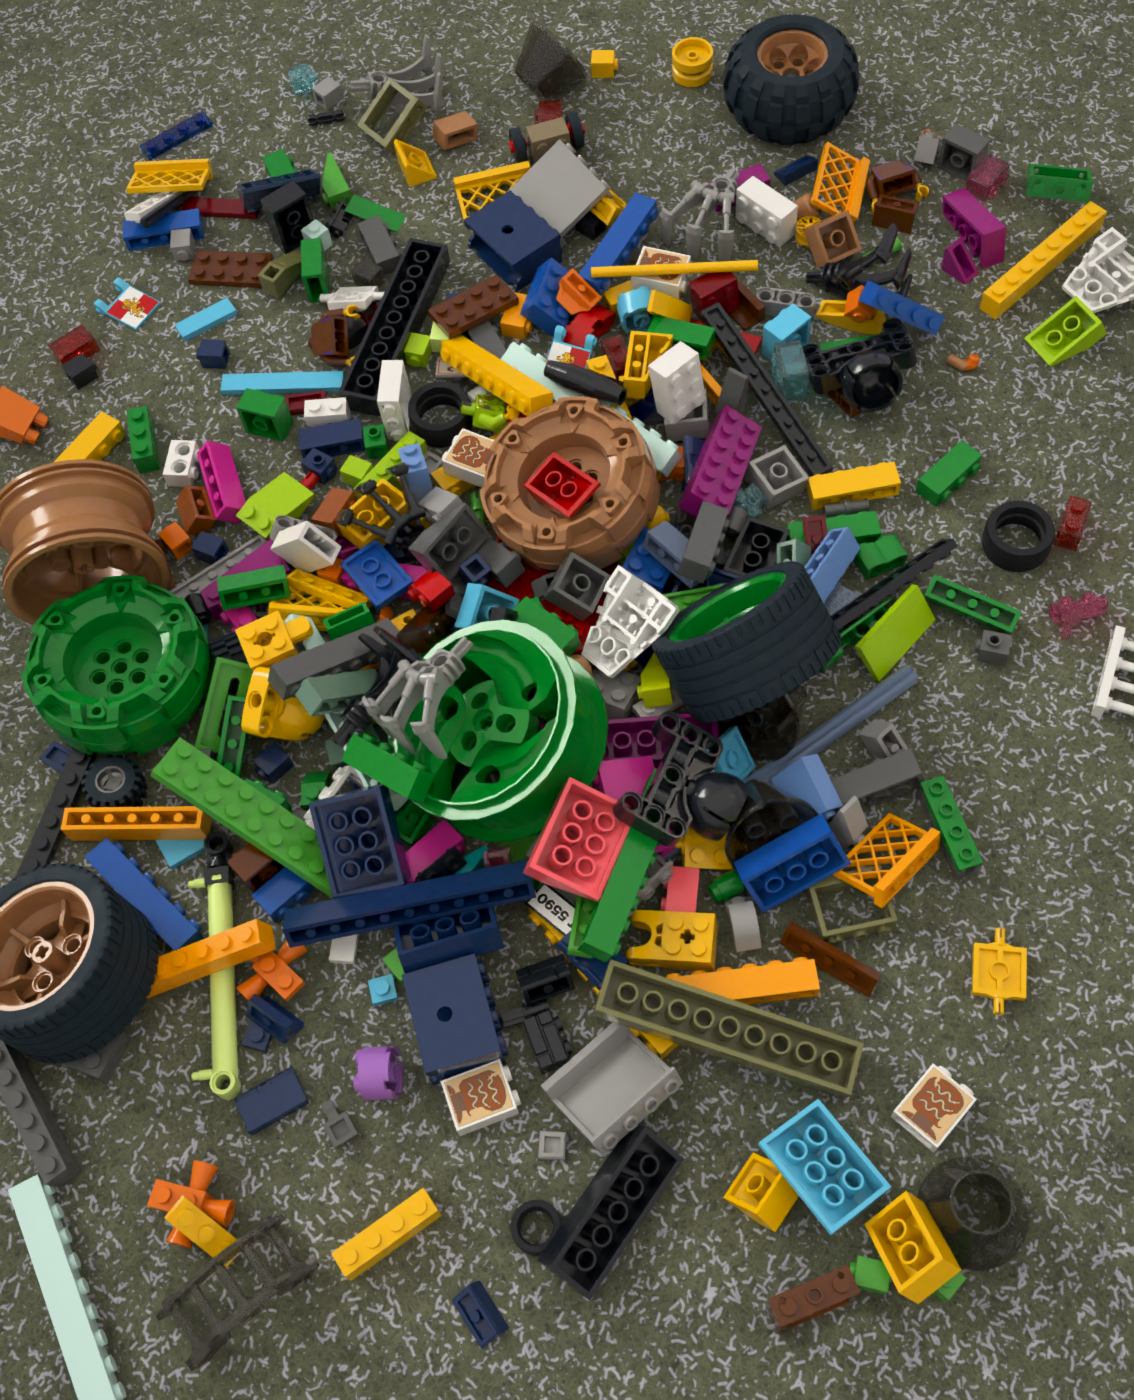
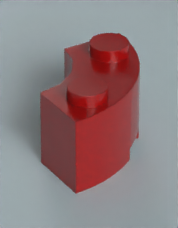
[563,303,616,348]
[407,569,455,611]

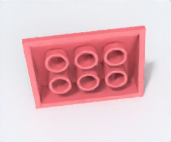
[523,777,631,902]

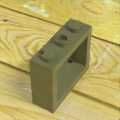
[357,77,428,154]
[806,865,898,946]

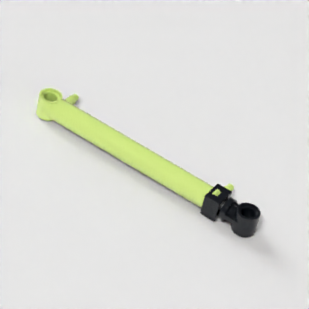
[188,831,241,1100]

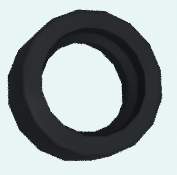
[510,1200,562,1256]

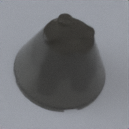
[718,686,807,762]
[725,779,818,869]

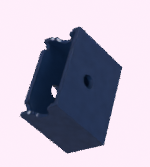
[464,190,562,292]
[402,953,509,1086]

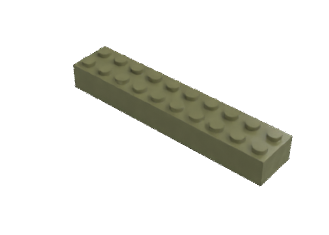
[592,959,864,1099]

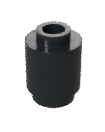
[184,593,212,626]

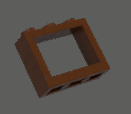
[766,1265,860,1334]

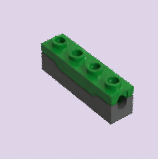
[917,775,983,880]

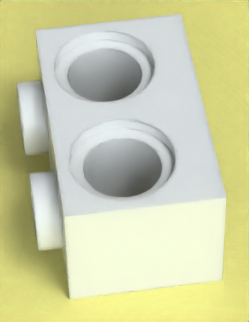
[162,440,200,487]

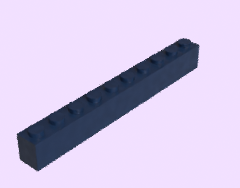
[282,859,536,948]

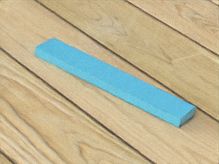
[220,371,345,395]

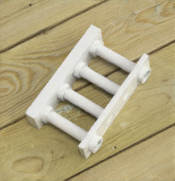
[1091,625,1134,718]

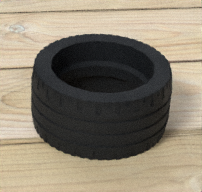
[408,381,472,448]
[982,500,1055,573]

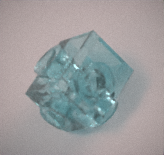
[287,62,318,96]
[733,482,767,518]

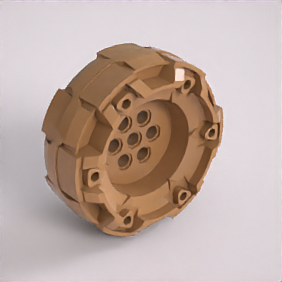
[480,396,660,572]

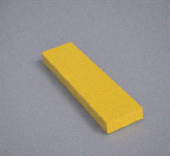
[287,569,373,609]

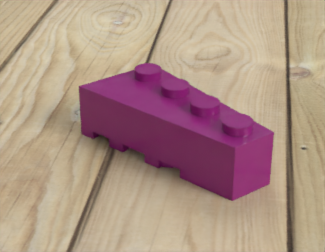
[942,188,1007,269]
[200,539,291,621]

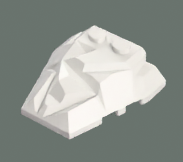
[1062,227,1134,313]
[581,565,680,679]

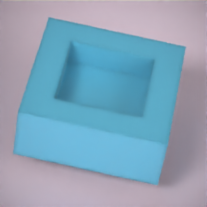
[368,974,399,1006]

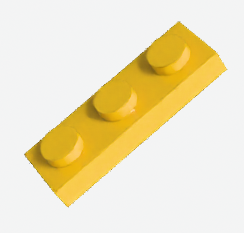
[164,1195,245,1269]

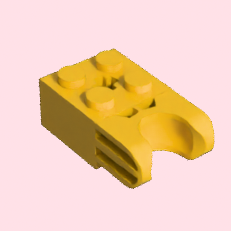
[625,910,719,972]

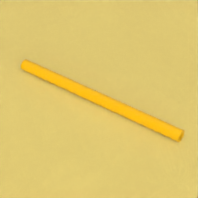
[591,260,758,278]

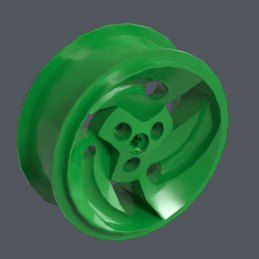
[388,620,608,842]

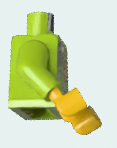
[461,394,520,433]

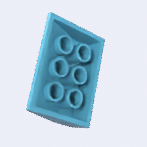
[758,1099,891,1235]

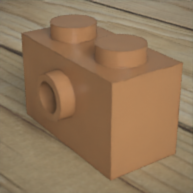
[433,111,478,150]

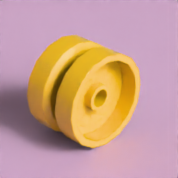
[672,37,713,87]

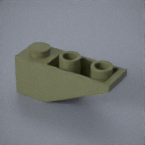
[258,249,301,299]

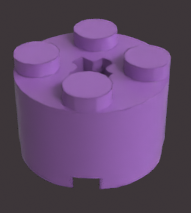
[353,1046,403,1101]

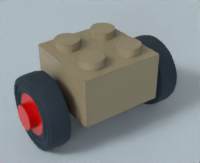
[508,112,585,165]

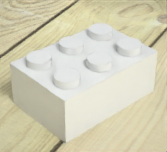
[735,176,798,248]
[648,341,706,424]

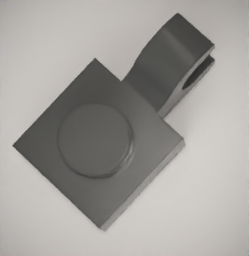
[321,1099,359,1149]

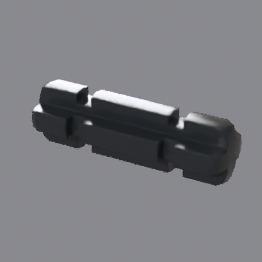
[307,110,344,126]

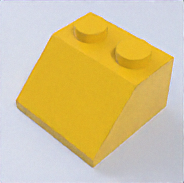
[723,1153,799,1232]

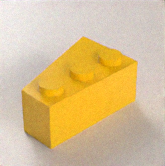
[623,331,673,399]

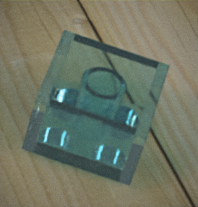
[770,340,809,402]

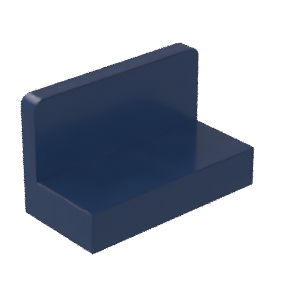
[246,994,304,1044]

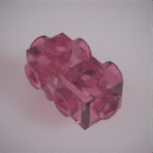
[1048,592,1108,638]

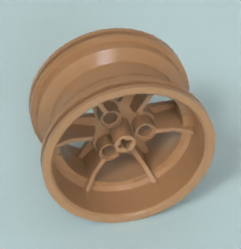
[0,459,169,625]

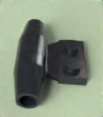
[544,360,627,406]

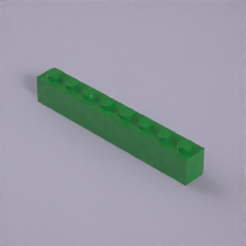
[577,768,674,963]

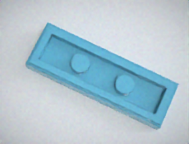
[174,298,238,342]

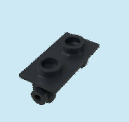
[325,197,353,238]
[415,845,467,882]

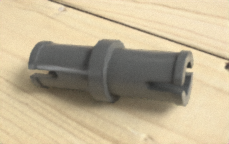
[822,498,869,518]

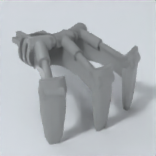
[350,34,443,115]
[660,167,739,262]
[362,636,473,759]

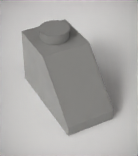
[859,719,908,759]
[829,795,868,850]

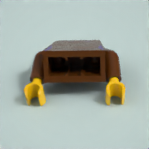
[866,160,929,215]
[308,305,360,367]

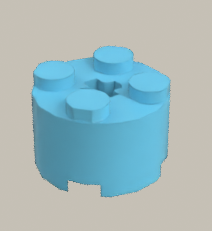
[617,286,654,334]

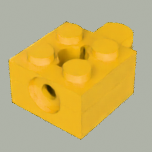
[235,610,313,672]

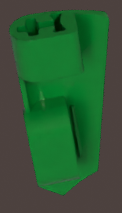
[819,597,897,673]

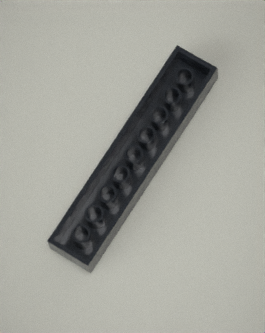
[338,238,450,416]

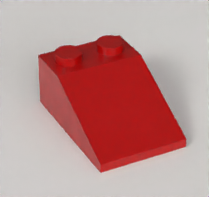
[524,452,601,519]

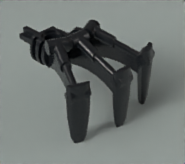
[806,223,913,299]
[335,463,426,561]
[331,626,424,748]

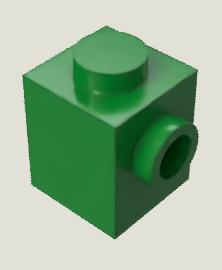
[363,424,389,460]

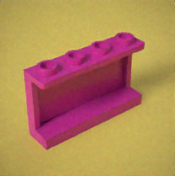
[591,756,676,857]

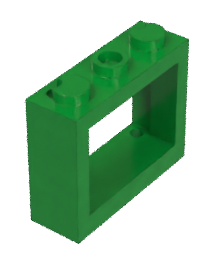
[1025,163,1093,202]

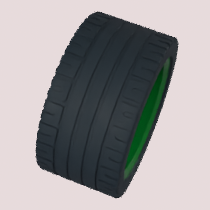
[652,561,842,723]

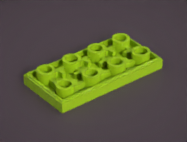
[855,584,936,682]

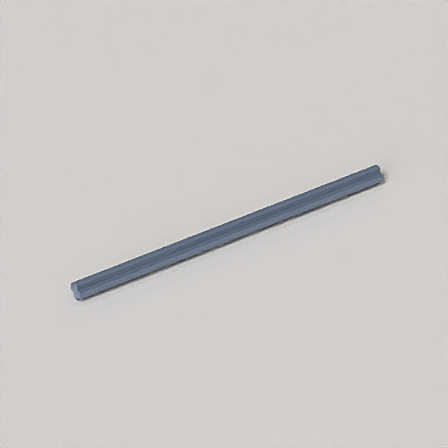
[656,665,919,861]

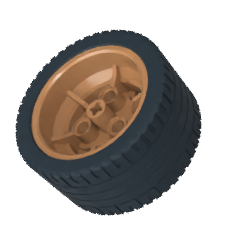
[0,863,159,1064]

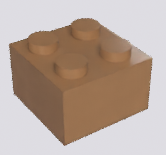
[803,210,862,268]

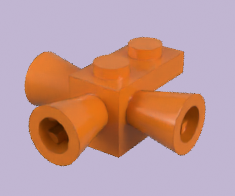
[235,940,308,1002]
[147,1160,236,1249]

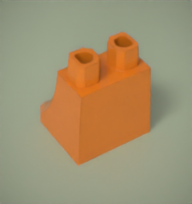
[0,386,49,445]

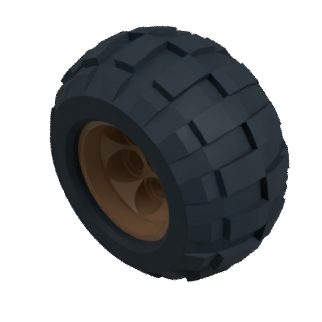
[723,14,860,145]

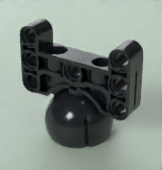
[800,319,917,412]
[613,711,748,847]

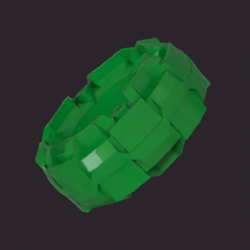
[21,575,214,755]

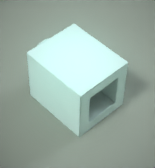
[301,219,333,251]

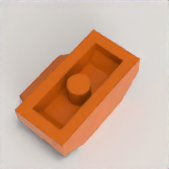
[556,268,602,315]

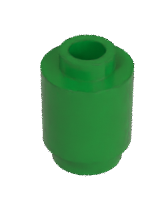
[707,869,744,903]

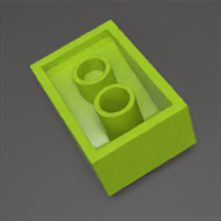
[1024,296,1107,367]
[236,472,316,540]

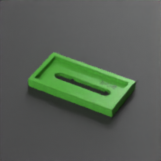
[194,656,253,753]

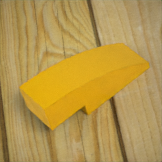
[647,290,693,322]
[816,300,886,335]

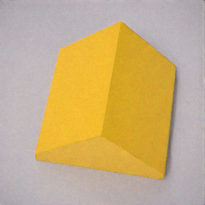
[394,139,437,187]

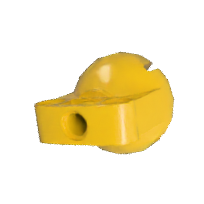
[241,666,325,742]

